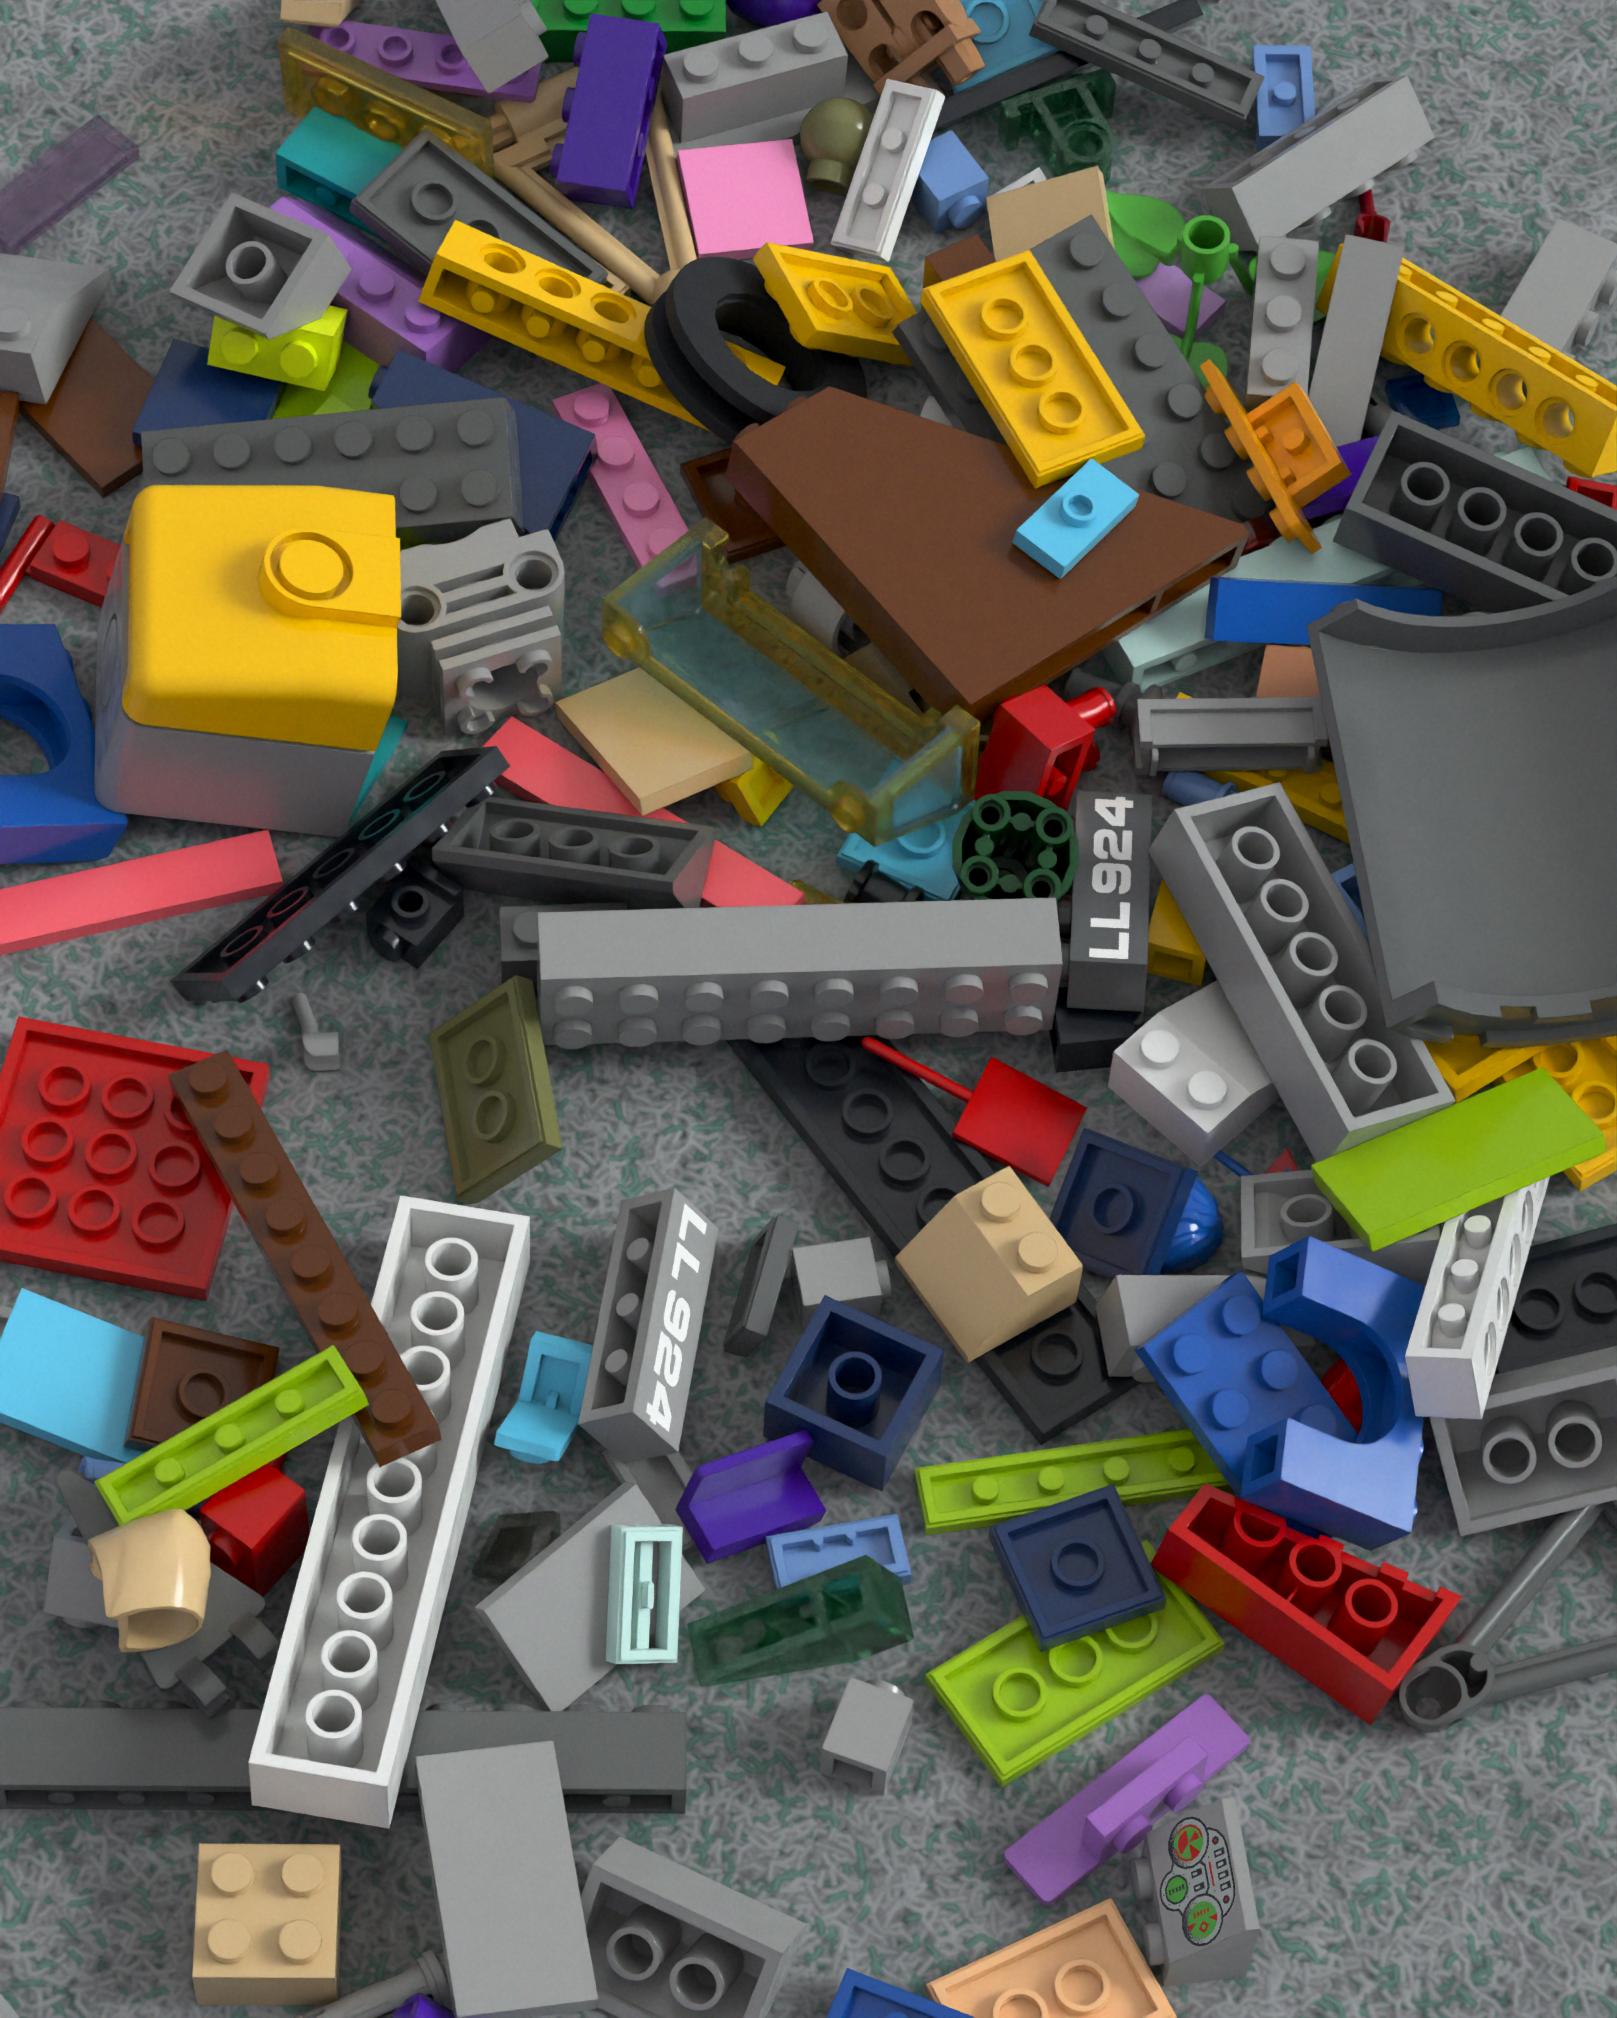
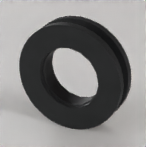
[644,257,867,444]

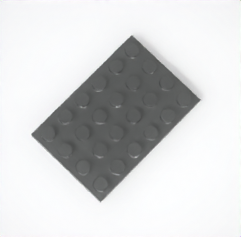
[892,214,1277,542]

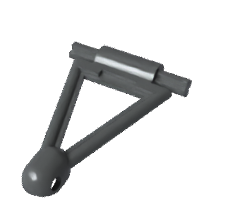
[1397,1500,1617,1733]

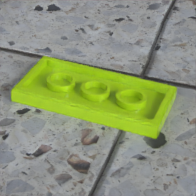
[1311,1067,1607,1252]
[925,1540,1225,1788]

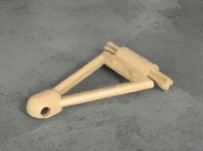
[447,66,722,334]

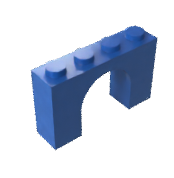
[0,624,128,864]
[1240,1236,1426,1551]

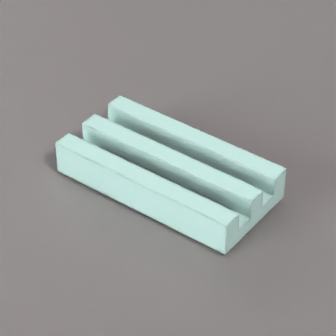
[605,1524,683,1664]

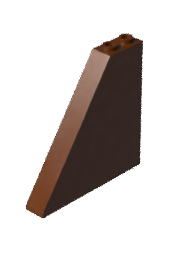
[725,386,1250,738]

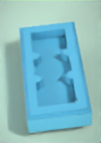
[1012,458,1140,580]

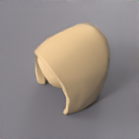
[88,1509,211,1652]

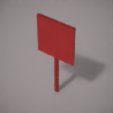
[861,1037,1087,1187]

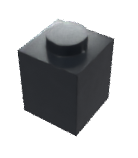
[1049,987,1144,1073]

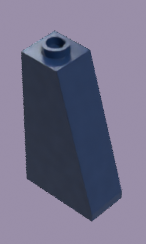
[368,350,598,543]

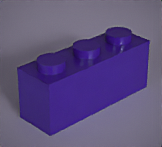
[551,13,667,209]

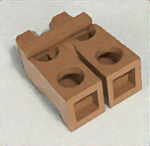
[817,0,985,96]

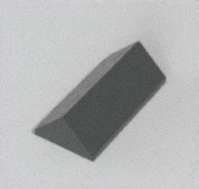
[432,796,715,910]

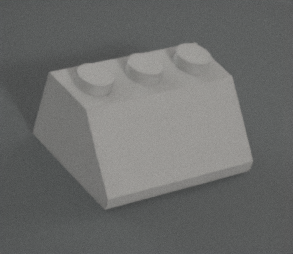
[1429,1346,1617,1537]
[581,1836,807,2018]

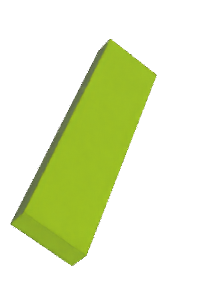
[94,1345,369,1526]

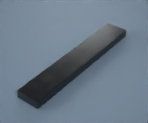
[932,0,1204,135]

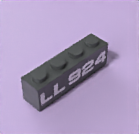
[1058,791,1152,1012]

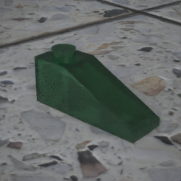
[687,1555,914,1687]

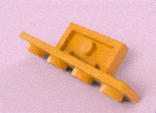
[1199,359,1352,554]

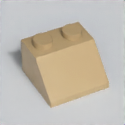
[895,1166,1083,1363]

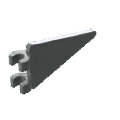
[56,1470,280,1719]

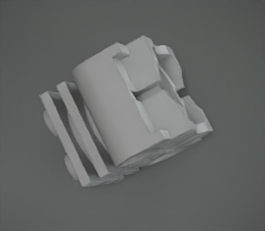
[396,518,565,736]

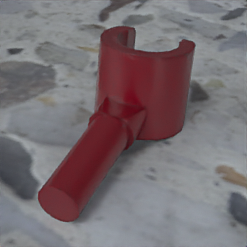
[1353,189,1391,243]

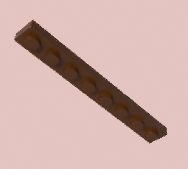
[168,1050,442,1467]

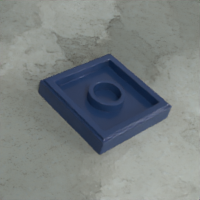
[132,339,288,446]
[1049,1127,1198,1279]
[988,1484,1166,1652]

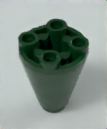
[952,791,1079,902]

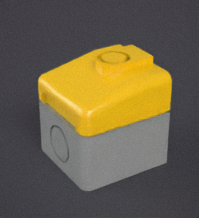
[94,485,401,837]

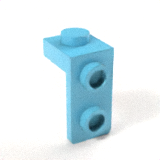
[494,1331,593,1464]

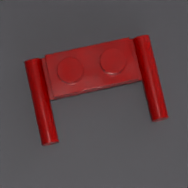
[0,515,120,613]

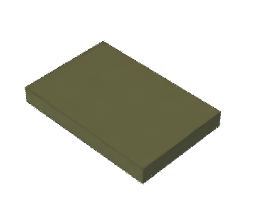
[429,975,563,1204]

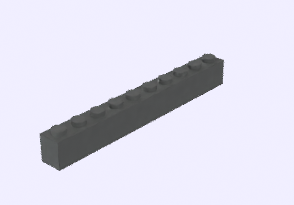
[0,1700,687,1814]

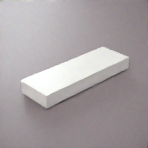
[830,79,945,262]

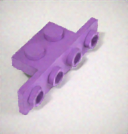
[305,20,544,103]
[1004,1694,1250,1906]

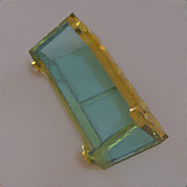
[602,517,980,847]

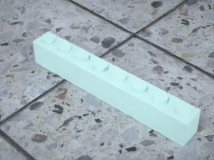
[1101,446,1553,693]

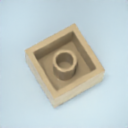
[192,1843,343,2005]

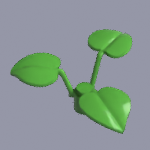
[1105,189,1336,388]

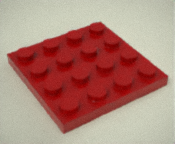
[0,1016,270,1301]

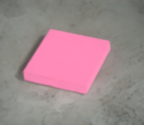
[676,139,814,260]

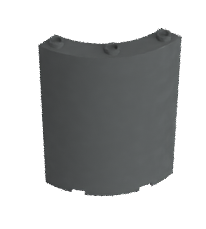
[1306,576,1617,1048]

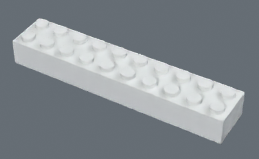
[248,1195,530,1829]

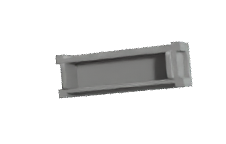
[1132,697,1328,776]

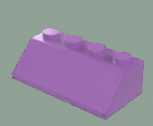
[269,196,494,373]

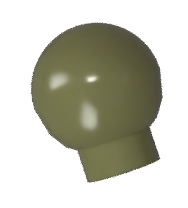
[800,97,874,196]

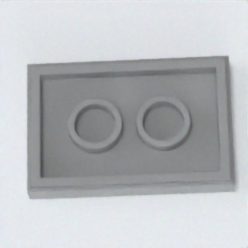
[474,1481,705,1711]

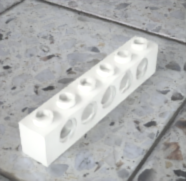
[1405,1177,1550,1419]

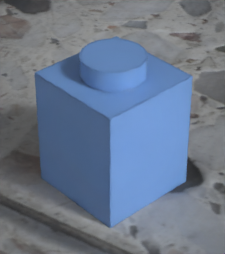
[910,130,989,235]

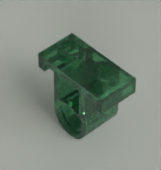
[998,69,1116,187]

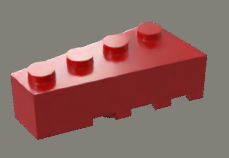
[1150,1483,1463,1726]

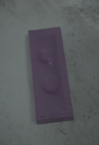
[0,114,140,255]

